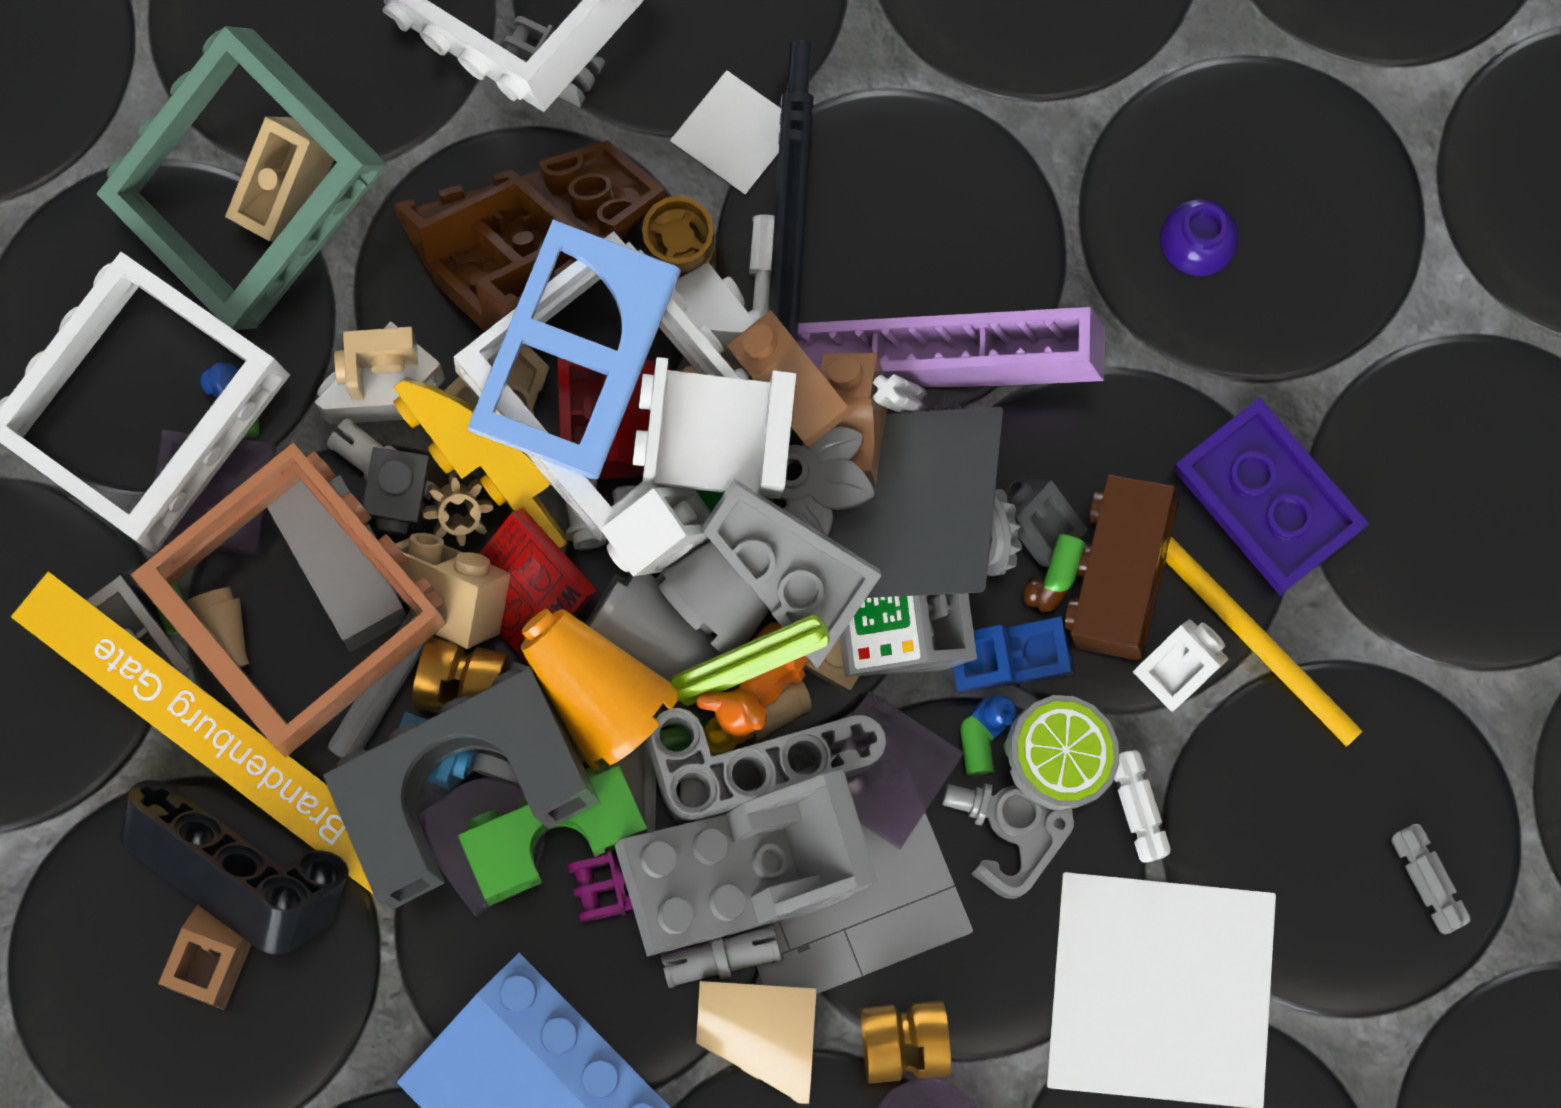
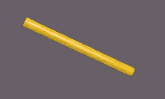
[1166,537,1363,747]

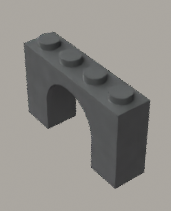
[323,667,601,909]

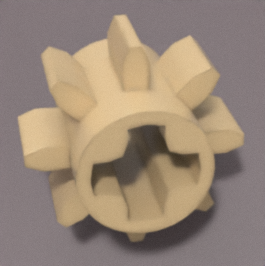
[422,472,494,546]

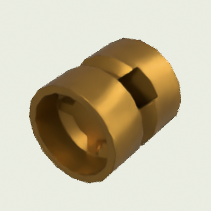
[642,196,714,279]
[412,636,509,714]
[861,1000,951,1084]

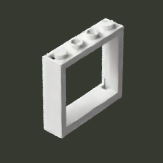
[382,0,644,112]
[454,231,750,543]
[0,252,290,555]

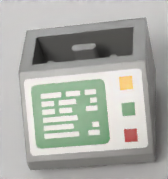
[840,593,977,676]

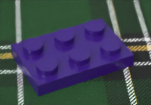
[1172,398,1369,596]

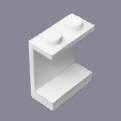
[633,357,796,499]

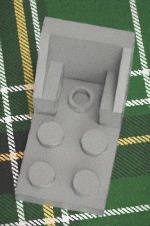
[614,769,878,957]

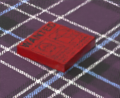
[479,508,598,666]

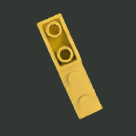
[393,377,568,548]

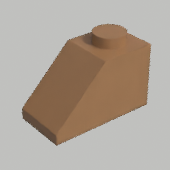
[726,310,853,448]

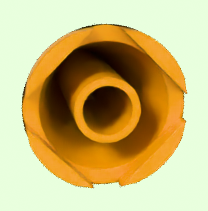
[521,609,679,771]

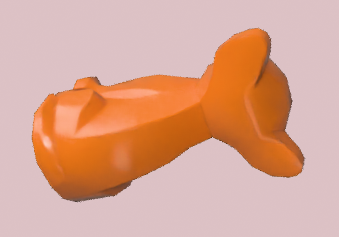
[697,622,808,744]

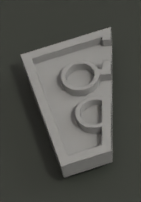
[702,478,882,669]

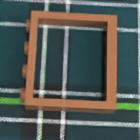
[131,442,446,758]

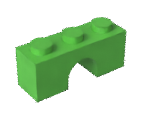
[458,763,648,906]

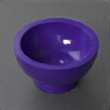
[1160,199,1239,276]

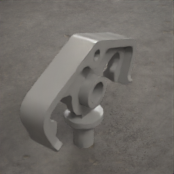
[942,743,1074,899]

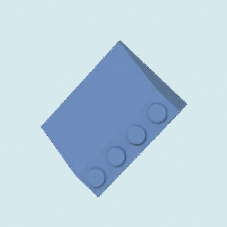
[397,953,671,1108]

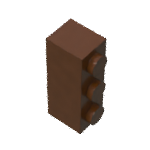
[1065,474,1179,662]

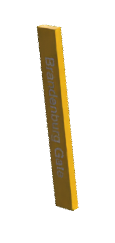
[11,571,374,895]

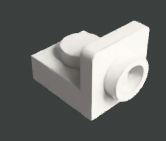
[1133,619,1229,712]

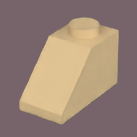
[225,116,334,241]

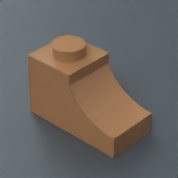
[820,353,888,484]

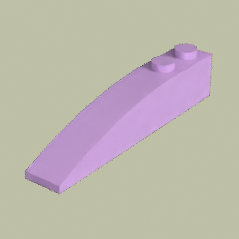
[797,307,1105,387]

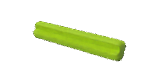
[671,614,830,706]

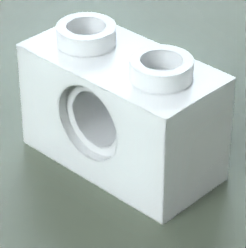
[601,487,711,576]

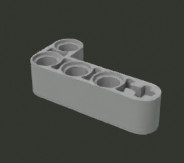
[647,708,886,823]

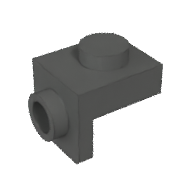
[362,447,431,536]

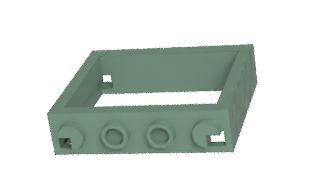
[97,26,388,330]

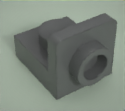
[1003,478,1088,567]

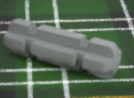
[1392,824,1471,934]

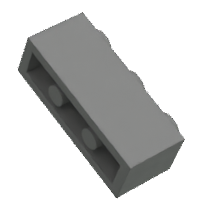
[267,475,407,652]

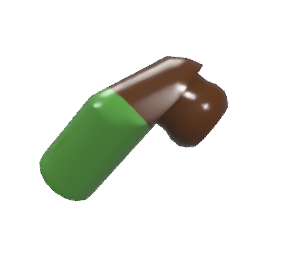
[1023,534,1085,612]

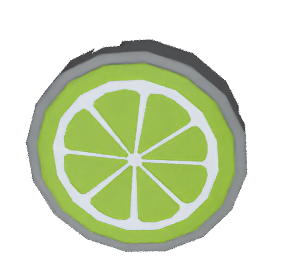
[1005,695,1119,810]

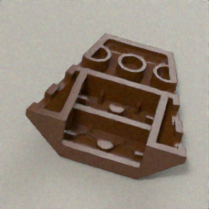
[394,140,667,332]

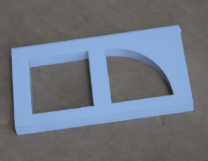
[468,220,681,479]

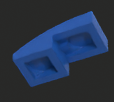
[953,616,1076,692]

